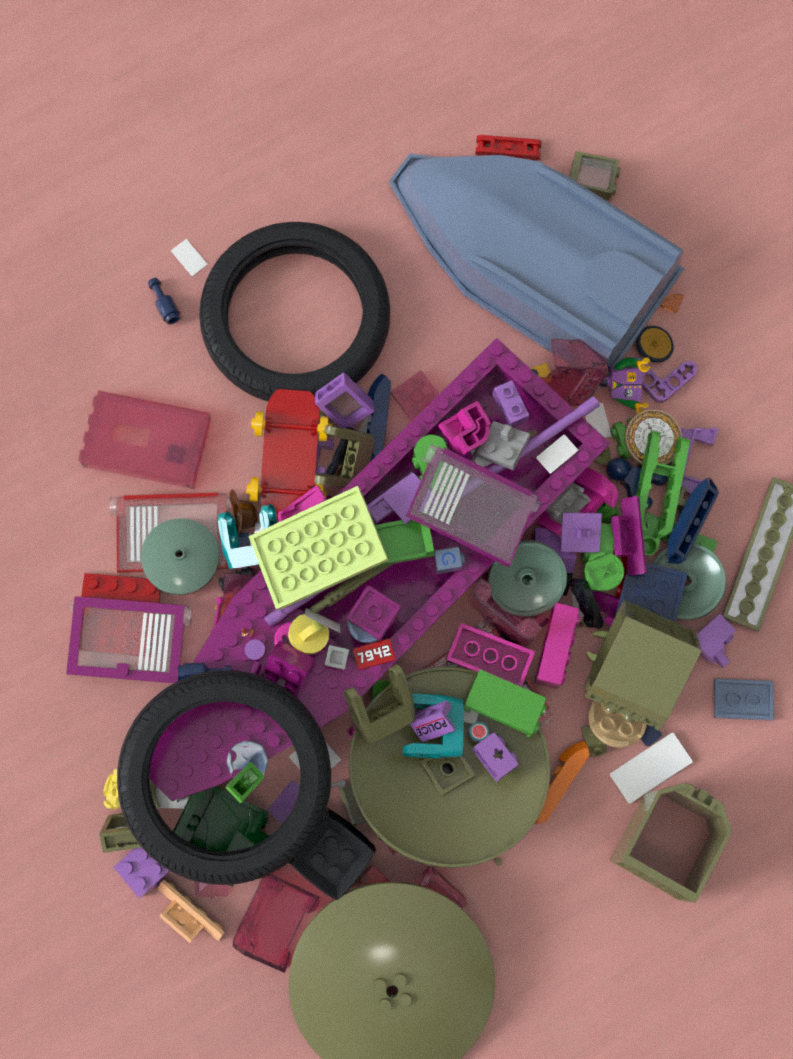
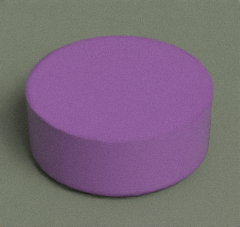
[245,639,266,661]

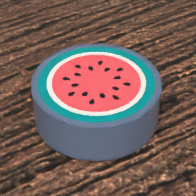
[468,722,489,743]

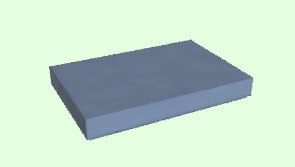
[714,678,774,721]

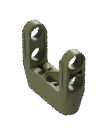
[314,425,374,488]
[344,664,416,744]

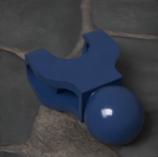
[607,458,667,509]

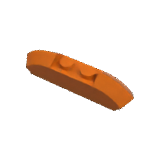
[534,741,590,824]

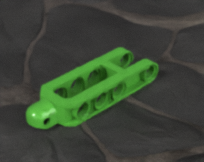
[636,430,690,556]

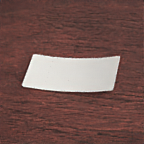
[610,733,693,804]

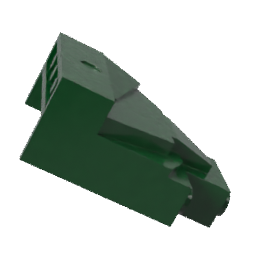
[173,786,270,887]

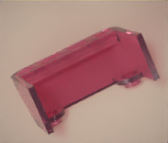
[540,339,609,406]

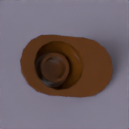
[230,489,257,535]

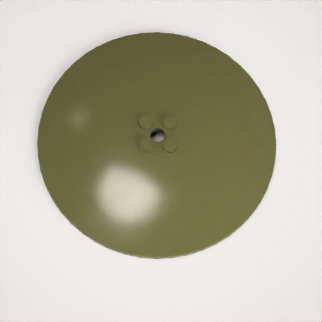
[349,667,550,868]
[289,882,495,1059]

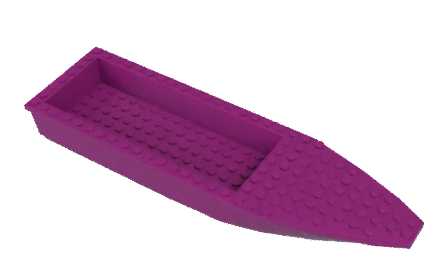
[149,338,610,801]

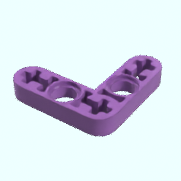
[633,357,697,403]

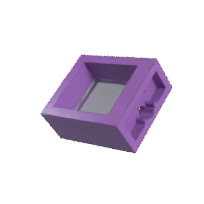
[315,373,374,428]

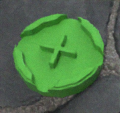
[584,552,624,591]

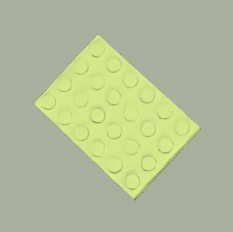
[249,486,389,611]

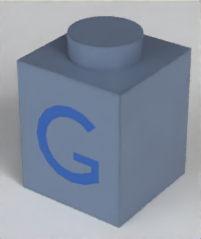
[434,547,465,574]

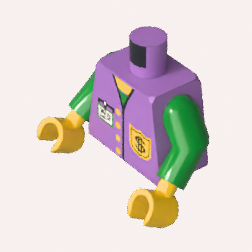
[599,357,651,414]

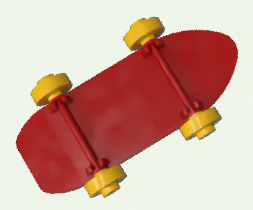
[246,389,332,522]

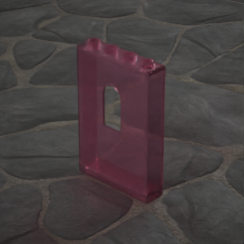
[79,390,211,489]

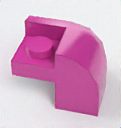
[438,401,491,456]

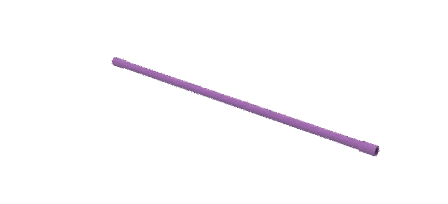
[264,397,600,628]

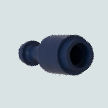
[148,278,180,325]
[178,663,232,681]

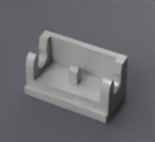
[546,483,590,525]

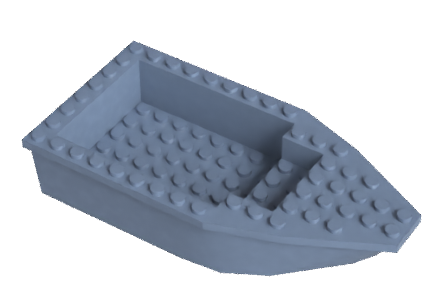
[389,153,685,384]

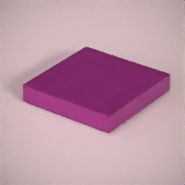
[346,585,402,641]

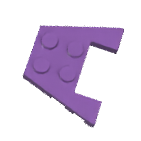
[665,428,718,495]

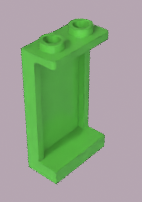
[375,513,434,567]
[464,669,547,738]

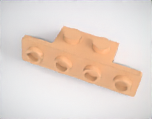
[158,880,225,943]

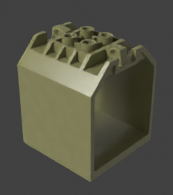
[585,599,702,731]
[609,783,732,903]

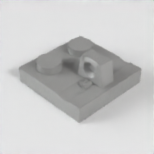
[477,421,530,470]

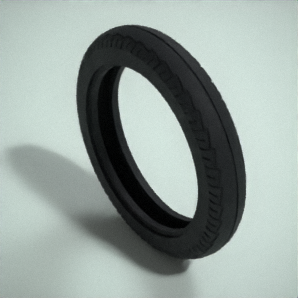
[199,222,390,402]
[117,670,331,885]

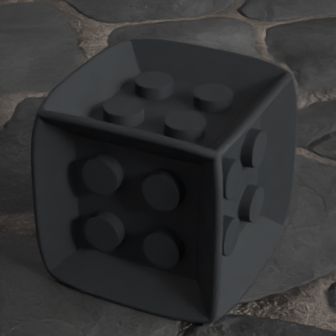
[289,808,376,900]

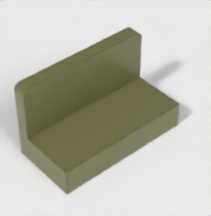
[338,784,366,826]

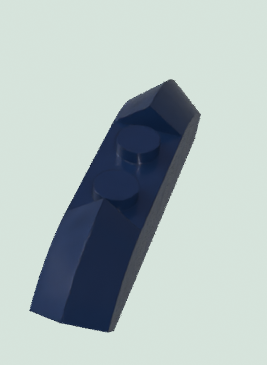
[366,374,391,462]
[667,478,719,564]

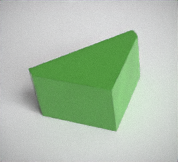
[226,762,265,803]

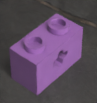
[493,380,529,428]
[472,732,519,782]

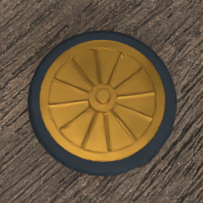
[636,326,674,363]

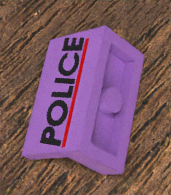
[409,700,456,742]

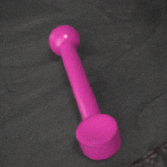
[210,597,224,634]

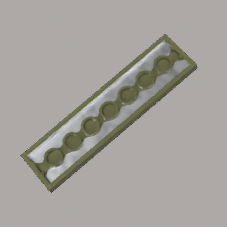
[722,477,793,632]

